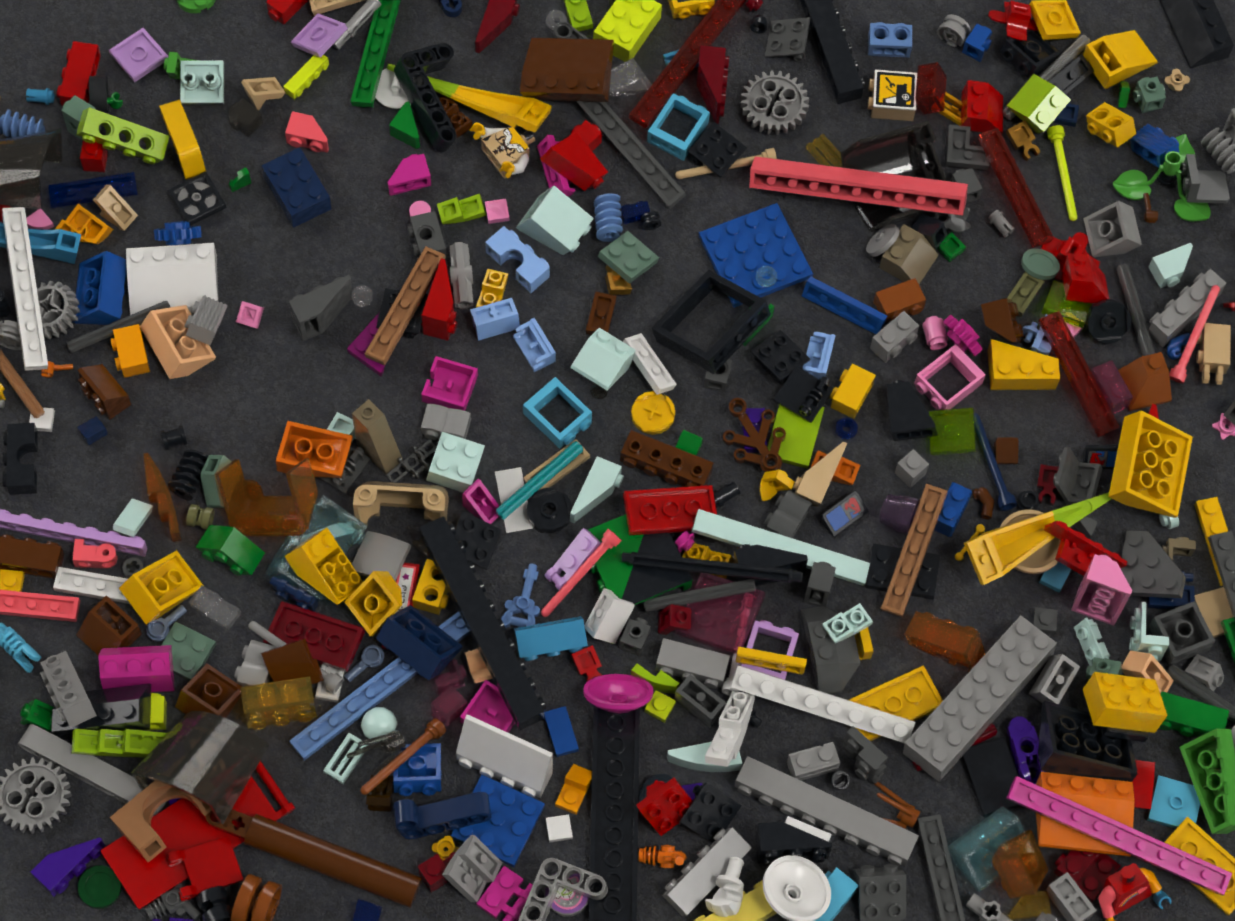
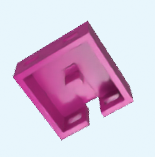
[421,356,478,411]
[460,680,515,733]

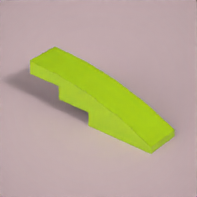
[71,729,172,757]

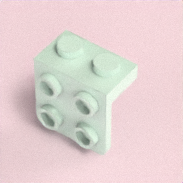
[1129,601,1169,661]

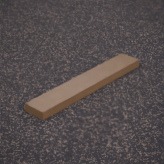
[365,246,446,365]
[881,484,948,618]

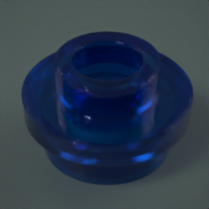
[836,417,858,439]

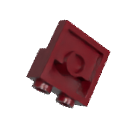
[1054,850,1121,903]

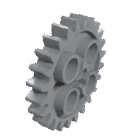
[740,70,809,135]
[0,757,72,834]

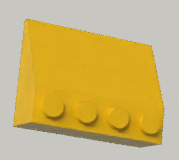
[1108,410,1193,518]

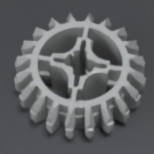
[37,281,80,340]

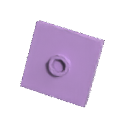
[291,13,348,58]
[109,28,168,83]

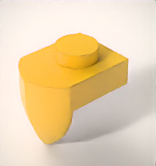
[760,470,795,501]

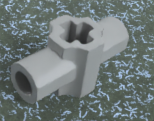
[966,893,1013,921]

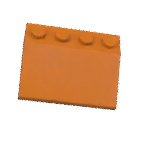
[1036,772,1135,856]

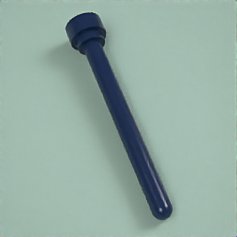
[971,413,1017,511]

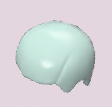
[361,707,398,742]

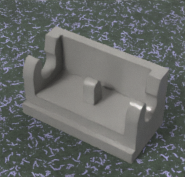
[1045,872,1097,921]

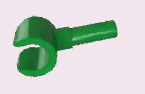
[107,92,123,109]

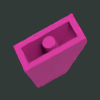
[388,154,431,196]

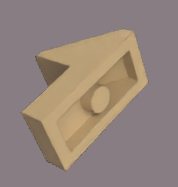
[241,77,286,111]
[93,185,138,231]

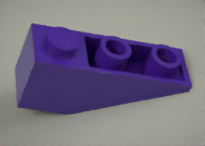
[30,837,105,897]

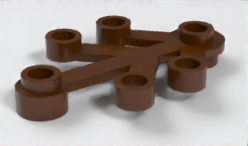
[723,398,786,472]

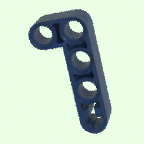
[393,792,491,839]

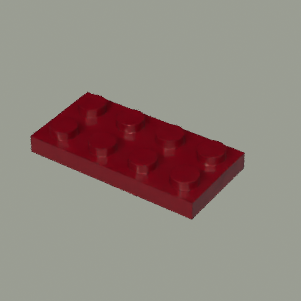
[263,601,366,672]

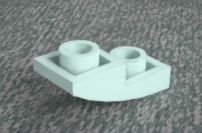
[822,603,873,643]

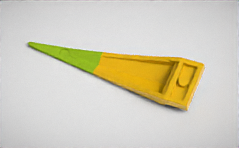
[387,64,552,133]
[964,492,1112,585]

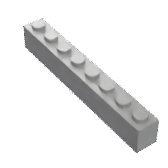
[734,756,919,866]

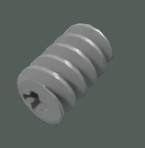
[1201,127,1235,174]

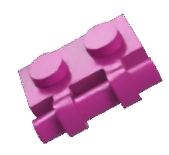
[476,866,533,921]

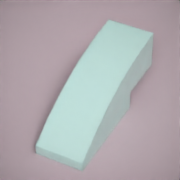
[667,742,742,772]

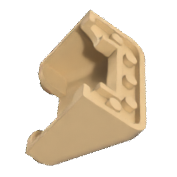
[353,481,449,526]

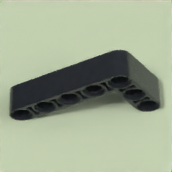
[394,43,457,152]

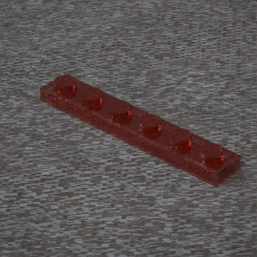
[977,128,1054,248]
[1038,311,1120,438]

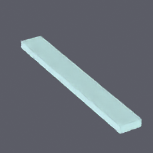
[692,509,870,586]

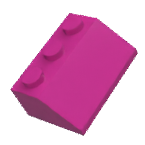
[98,645,175,692]

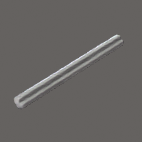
[1003,35,1090,120]

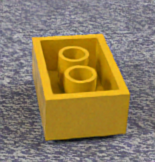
[1082,672,1167,733]

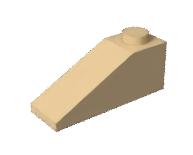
[792,442,847,507]

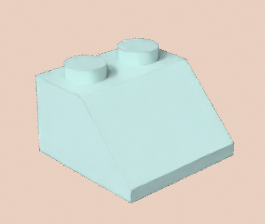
[571,328,636,391]

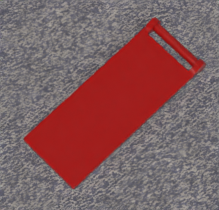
[101,750,296,909]

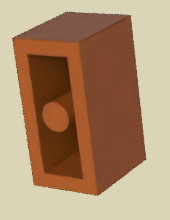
[874,278,926,323]

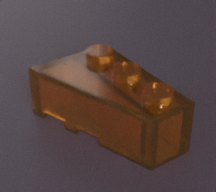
[905,611,986,673]

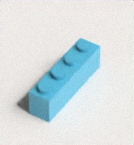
[815,867,859,921]

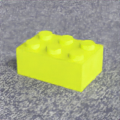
[593,0,662,64]

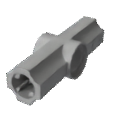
[450,242,473,309]

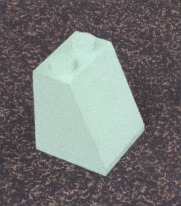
[516,186,594,255]

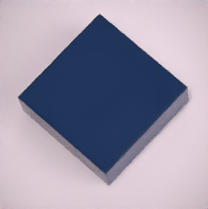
[1054,103,1079,127]

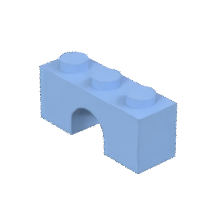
[485,226,550,293]

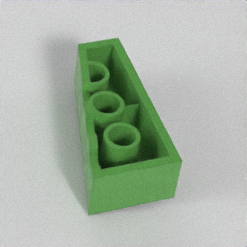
[1179,729,1235,834]

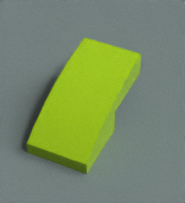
[437,194,487,224]
[631,664,679,694]

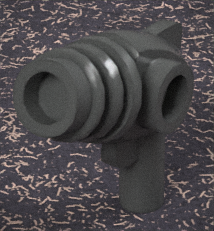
[145,883,202,920]

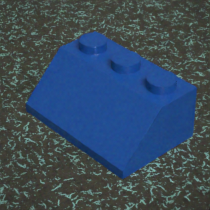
[72,251,127,325]

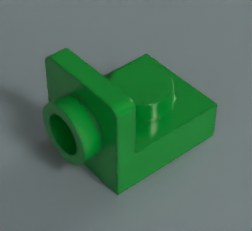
[20,699,54,732]

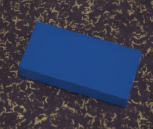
[544,706,579,757]

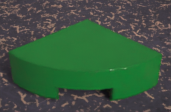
[1118,81,1130,108]
[229,168,251,192]

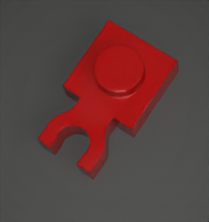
[571,645,602,683]

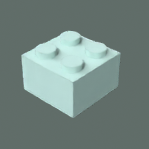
[426,432,485,493]

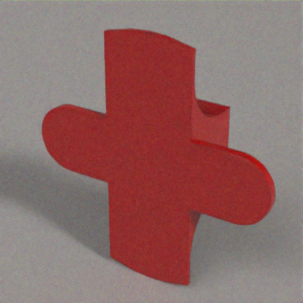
[988,1,1039,41]
[1041,232,1100,280]

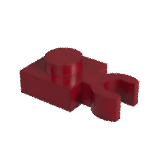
[1037,464,1059,505]

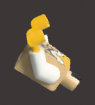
[470,122,535,179]

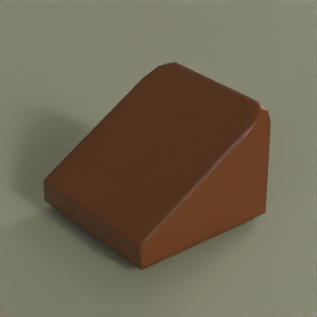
[994,437,1019,464]

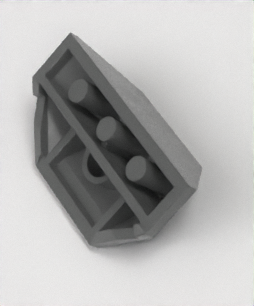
[801,606,860,694]

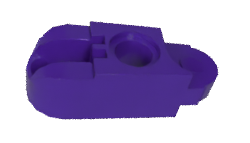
[1007,716,1046,784]

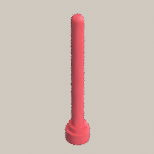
[1169,285,1220,384]
[541,528,622,617]

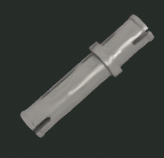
[333,0,382,50]

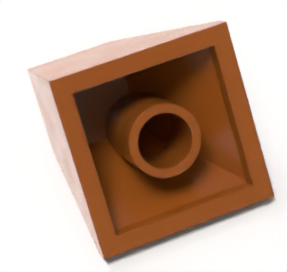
[1115,352,1172,411]

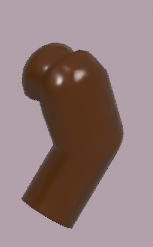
[972,487,994,520]

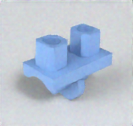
[1022,314,1061,356]

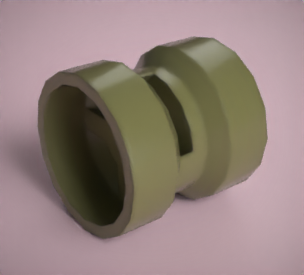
[186,504,215,530]

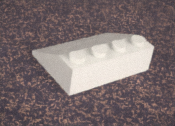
[126,243,218,315]
[456,714,553,798]

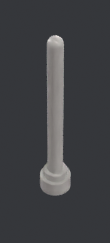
[249,621,344,694]

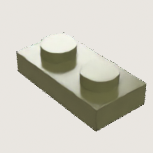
[1007,271,1045,317]

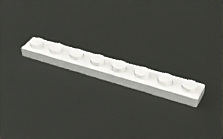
[2,207,48,371]
[731,665,915,743]

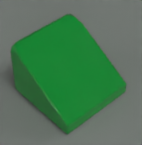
[676,430,703,456]

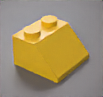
[345,571,402,636]

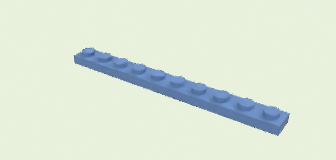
[289,611,470,761]

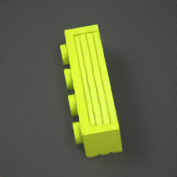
[283,55,329,100]

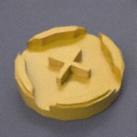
[631,391,675,435]

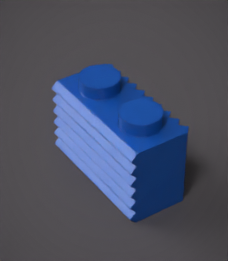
[1130,123,1179,168]
[935,482,972,537]

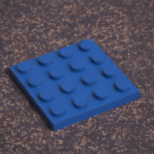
[698,203,813,308]

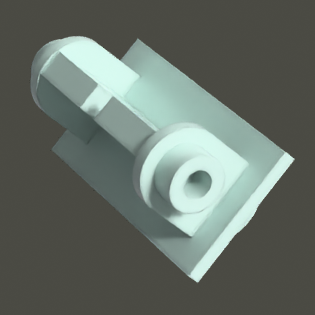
[1074,618,1110,666]

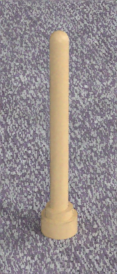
[675,148,777,179]

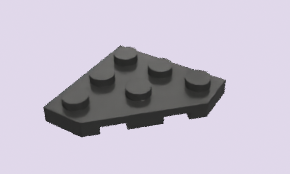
[1120,530,1186,598]

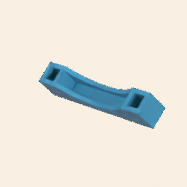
[0,222,81,264]

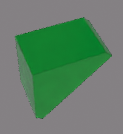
[389,101,420,149]

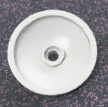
[763,855,831,921]

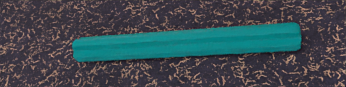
[496,441,583,520]

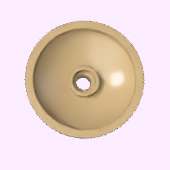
[1000,510,1061,574]

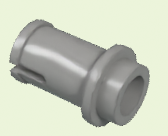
[988,210,1015,238]

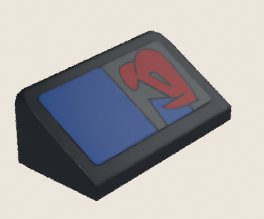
[1082,445,1118,469]
[820,490,869,537]

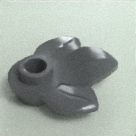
[932,207,971,233]

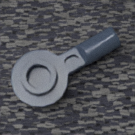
[146,605,187,642]
[344,645,384,682]

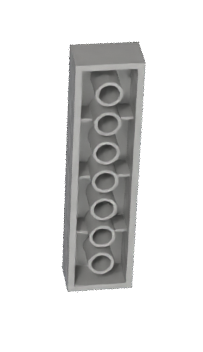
[903,615,1057,782]

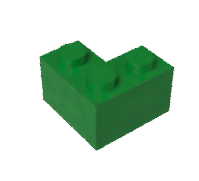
[196,525,265,576]

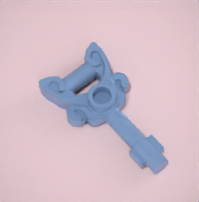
[501,564,540,628]

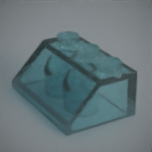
[948,806,1034,892]

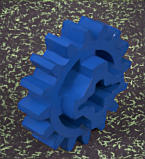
[154,221,202,245]

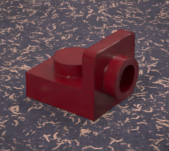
[658,604,691,635]

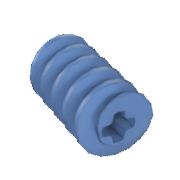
[0,109,45,146]
[594,194,623,242]

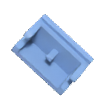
[470,298,520,341]
[513,318,556,372]
[803,332,836,379]

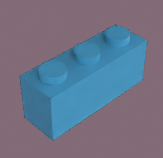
[513,616,588,661]

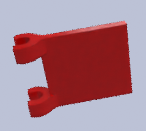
[166,836,244,902]

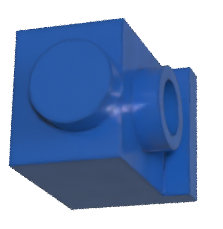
[962,24,992,62]

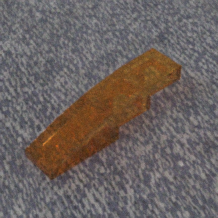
[143,453,182,542]

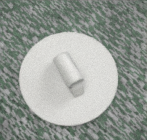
[375,68,411,109]

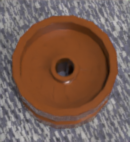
[231,874,282,921]

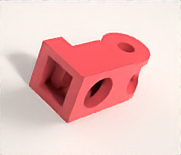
[73,539,118,568]

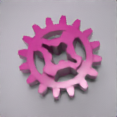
[943,315,983,356]

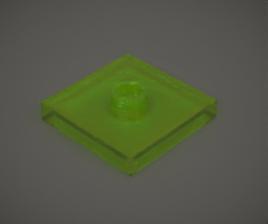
[1042,281,1092,328]
[929,408,976,455]

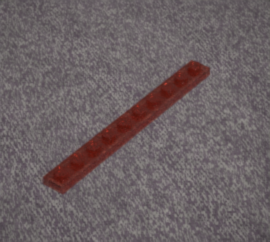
[629,0,746,129]

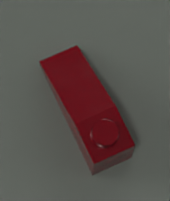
[475,0,520,53]

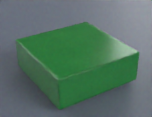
[937,232,966,262]

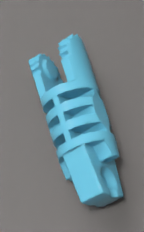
[0,623,41,673]

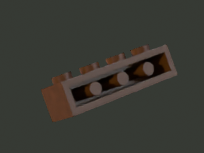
[620,430,714,487]

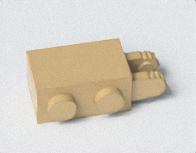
[1196,323,1231,385]

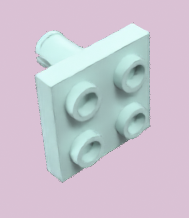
[180,60,224,104]

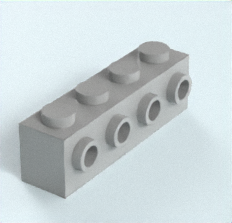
[1149,269,1226,347]
[40,651,97,728]
[662,827,752,916]

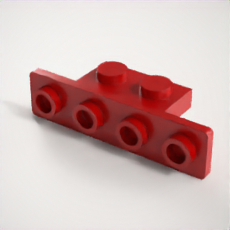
[1044,521,1127,576]

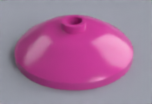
[583,674,653,713]

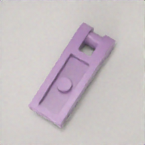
[545,528,601,590]

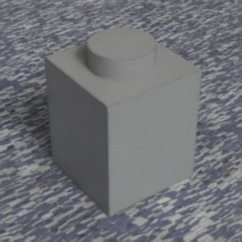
[895,449,929,488]

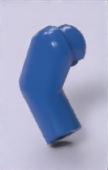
[1167,333,1190,360]

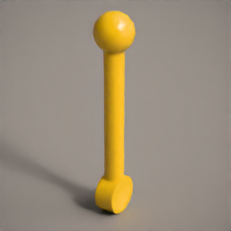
[955,524,985,561]

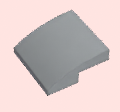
[352,531,411,581]
[442,835,503,902]

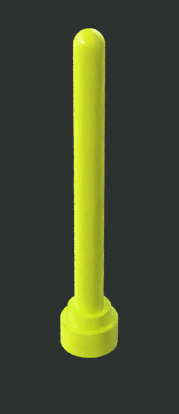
[1047,125,1077,221]

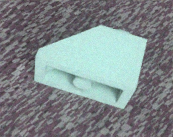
[1149,243,1193,289]

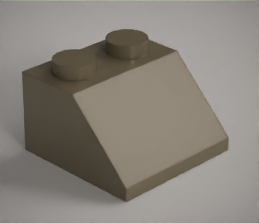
[879,224,938,285]

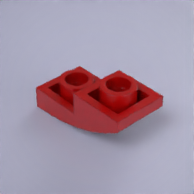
[1132,760,1155,809]

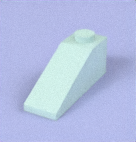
[570,456,624,523]

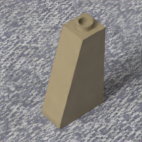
[352,399,403,475]

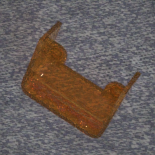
[215,458,318,536]

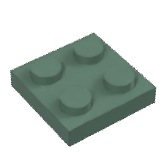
[598,231,659,284]
[161,621,216,681]

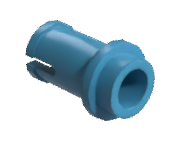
[26,88,55,105]

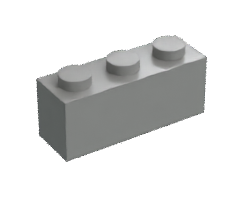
[655,638,730,689]

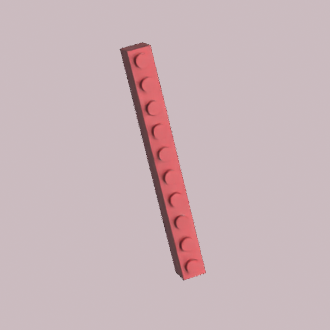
[749,156,968,216]

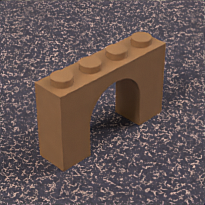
[110,757,223,862]

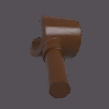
[1143,193,1158,223]

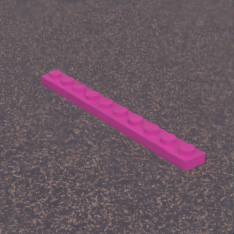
[1006,776,1232,896]

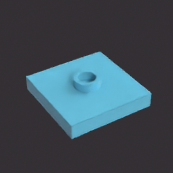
[1147,775,1200,829]

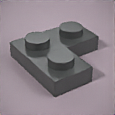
[946,125,990,170]

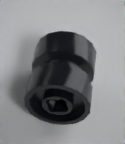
[195,886,233,921]

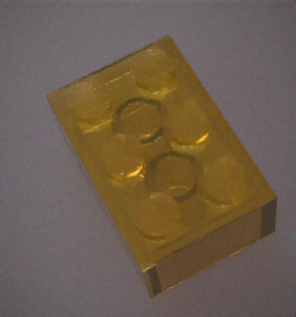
[240,676,317,730]

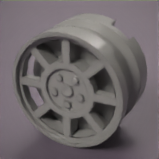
[937,14,971,47]
[0,320,22,350]

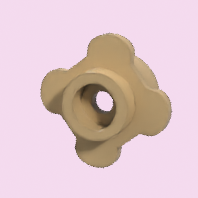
[1165,69,1190,92]

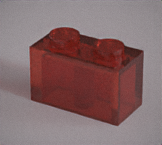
[915,62,947,114]

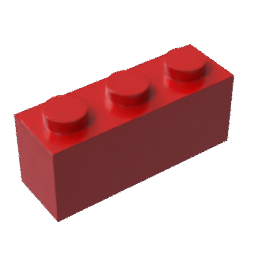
[57,41,101,106]

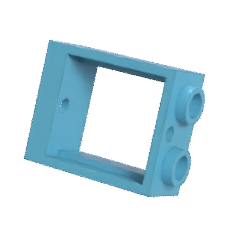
[647,93,710,161]
[523,377,592,449]

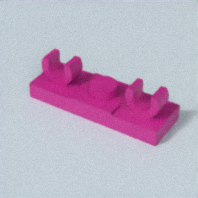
[537,135,576,196]

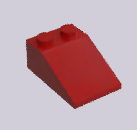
[421,258,457,341]

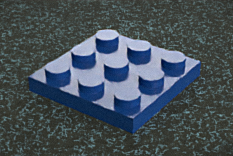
[451,775,545,868]

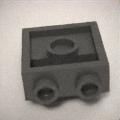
[842,726,888,784]

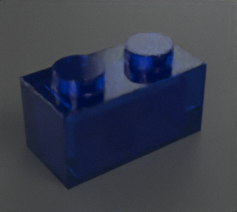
[621,201,650,224]

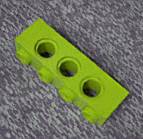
[76,107,170,165]

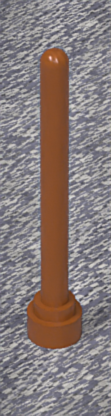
[360,718,446,795]

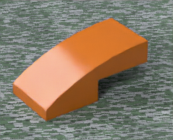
[810,450,861,485]

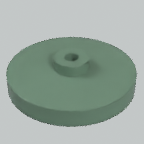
[1021,249,1060,280]

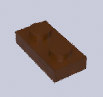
[586,292,617,335]

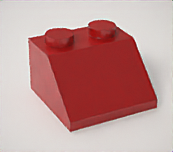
[961,80,1003,135]
[1062,253,1109,303]

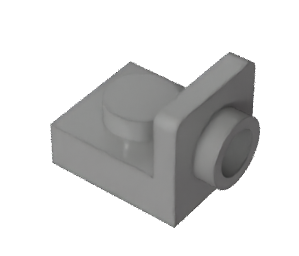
[1185,654,1224,691]

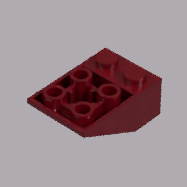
[697,45,729,124]

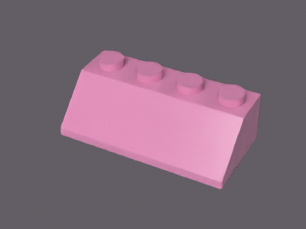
[1071,554,1132,626]

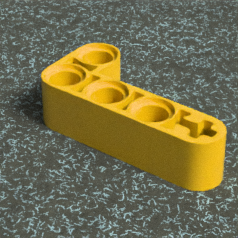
[159,99,206,180]

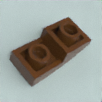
[439,95,473,138]

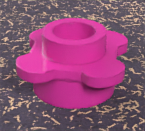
[675,531,695,553]

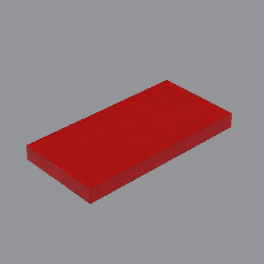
[623,485,717,535]

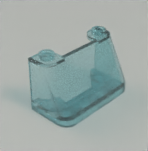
[265,495,367,602]

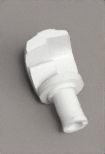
[705,857,744,917]

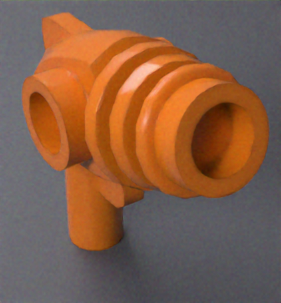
[639,845,687,868]

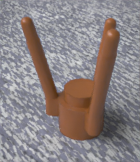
[874,782,920,829]

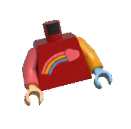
[1098,863,1172,921]

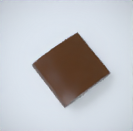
[261,639,324,694]

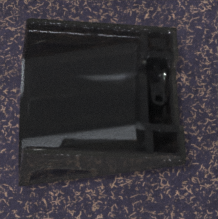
[841,121,952,232]

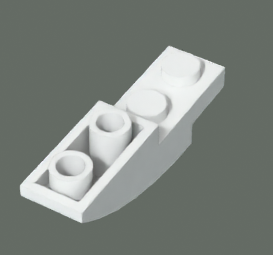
[705,691,755,767]

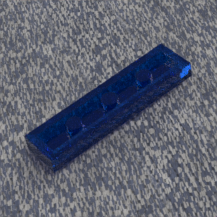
[48,172,138,208]

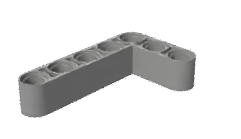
[518,858,608,921]

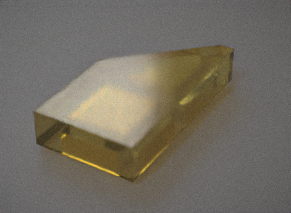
[1008,891,1051,921]

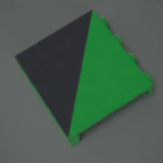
[588,514,692,605]

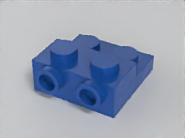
[393,743,442,796]

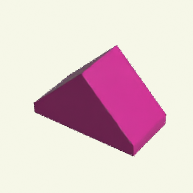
[462,479,499,524]

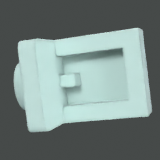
[327,412,356,441]

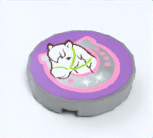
[544,871,589,917]

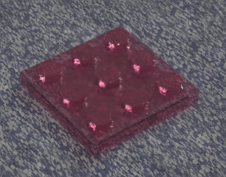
[676,573,765,654]

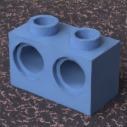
[868,22,912,58]

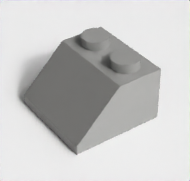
[1083,201,1142,257]

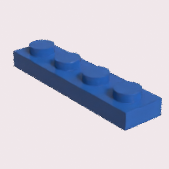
[802,276,887,334]

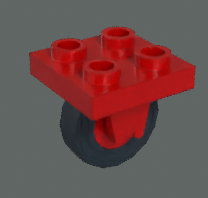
[636,774,693,836]

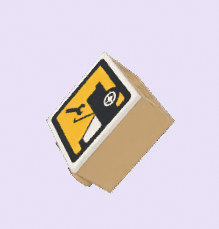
[868,70,917,121]

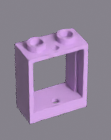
[741,620,799,680]

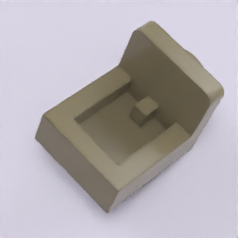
[1162,537,1196,561]

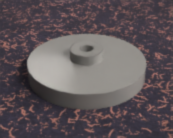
[866,224,900,257]

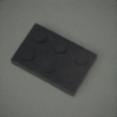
[866,543,940,600]

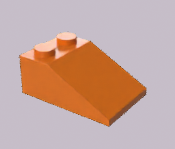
[276,421,353,478]

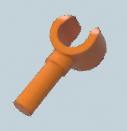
[41,361,73,378]

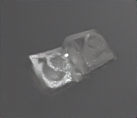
[189,585,242,631]

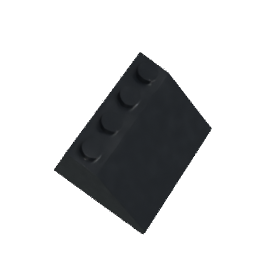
[1038,701,1138,782]

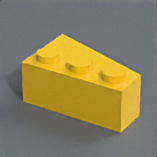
[987,339,1060,390]

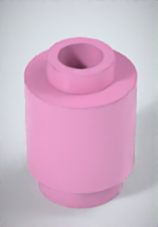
[922,316,948,350]

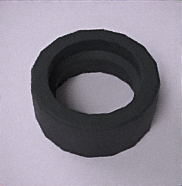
[89,75,109,114]

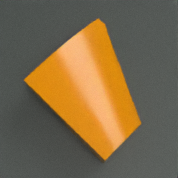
[55,204,114,245]

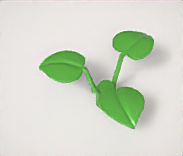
[1113,134,1211,221]

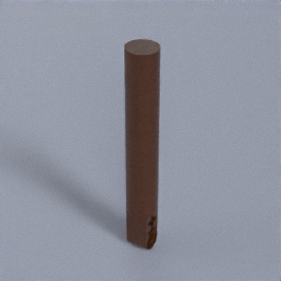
[205,805,422,908]

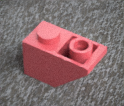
[285,111,329,153]

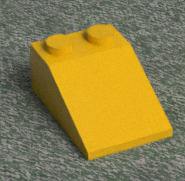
[119,550,204,625]

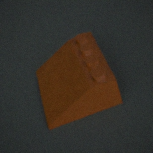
[520,38,614,102]

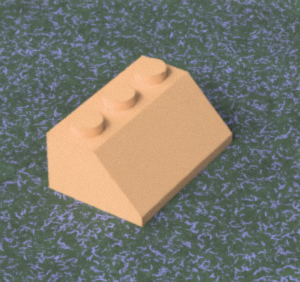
[140,305,216,379]

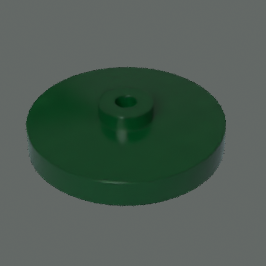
[78,865,122,909]

